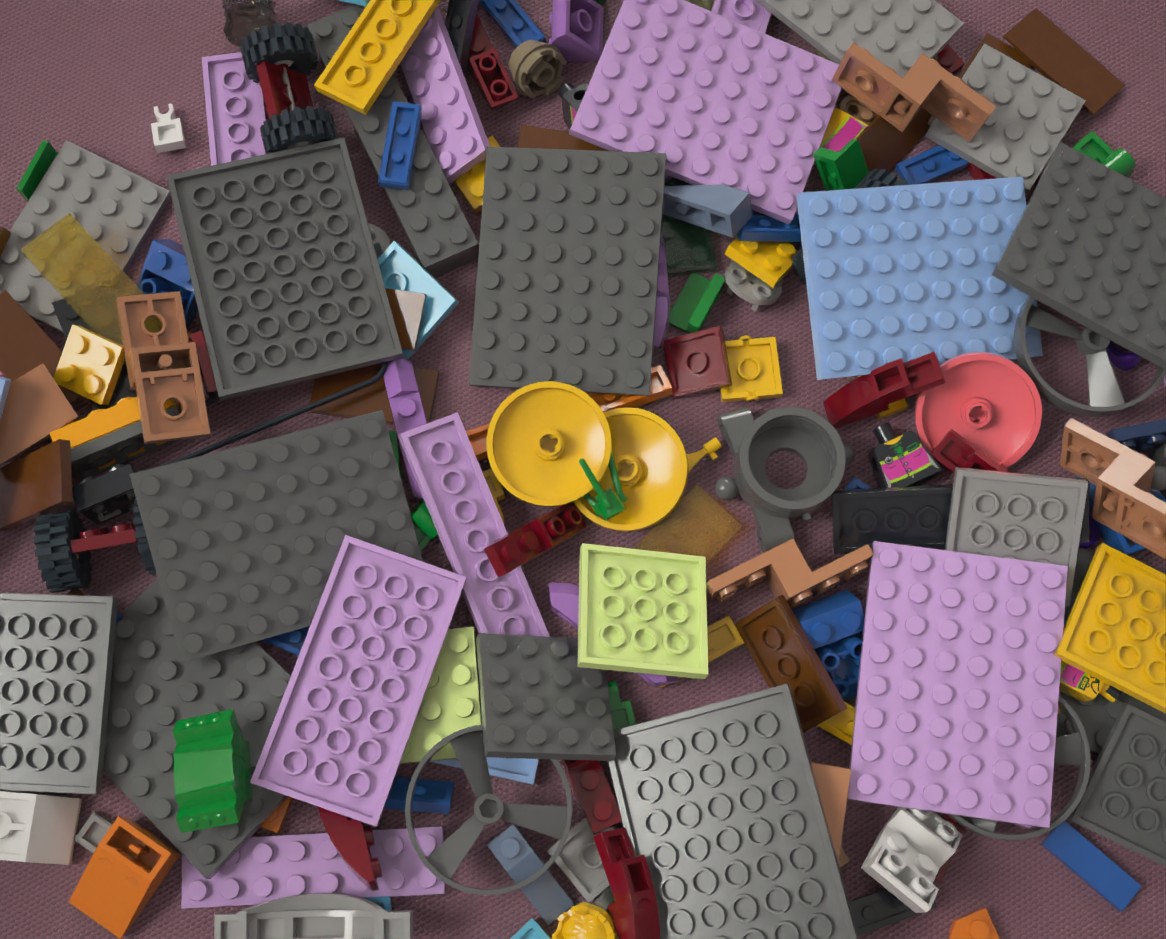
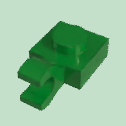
[607,681,636,731]

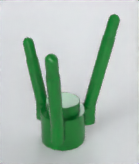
[579,452,628,521]

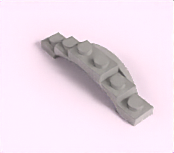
[214,893,414,939]

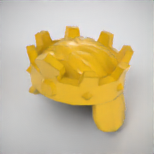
[552,902,619,939]

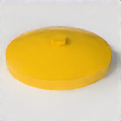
[486,381,612,507]
[574,407,689,532]

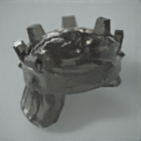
[222,0,277,47]

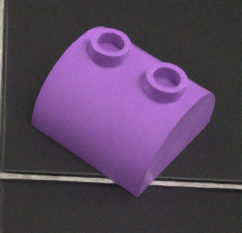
[549,0,604,63]

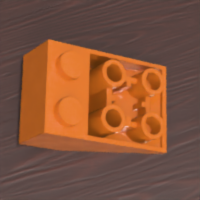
[69,816,181,939]

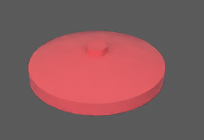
[915,352,1042,469]

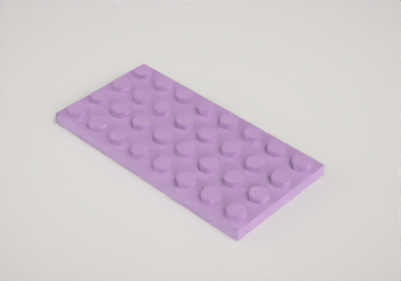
[250,535,467,827]

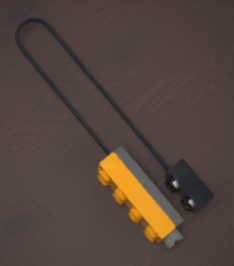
[49,361,388,525]

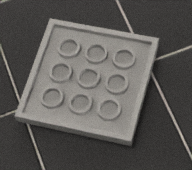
[925,43,1086,195]
[945,467,1088,606]

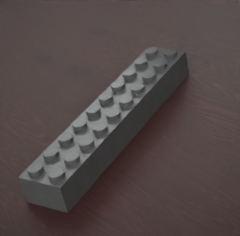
[306,4,479,278]

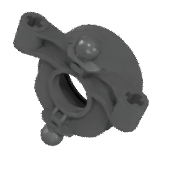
[715,406,854,553]

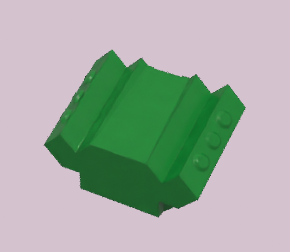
[173,709,253,833]

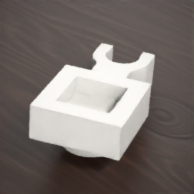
[151,104,186,153]

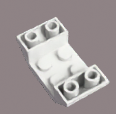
[0,791,82,865]
[861,807,963,913]

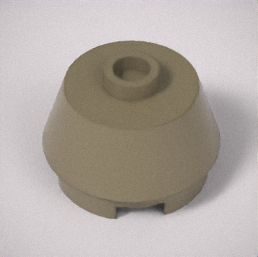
[509,40,566,99]

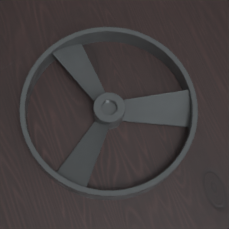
[1014,296,1166,417]
[947,695,1091,840]
[405,725,572,895]

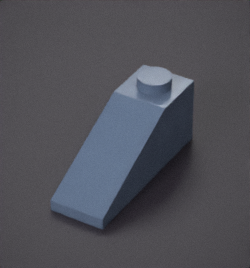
[663,184,753,238]
[487,824,574,925]

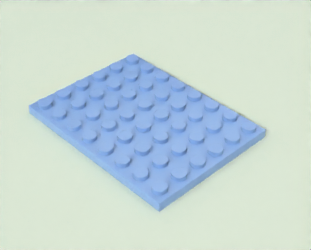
[796,177,1043,380]

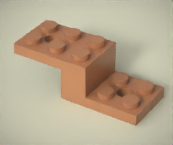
[832,42,996,142]
[116,291,210,444]
[1060,418,1166,559]
[706,539,874,609]

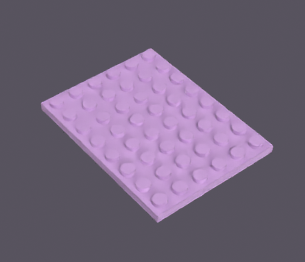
[569,0,842,224]
[847,541,1068,828]

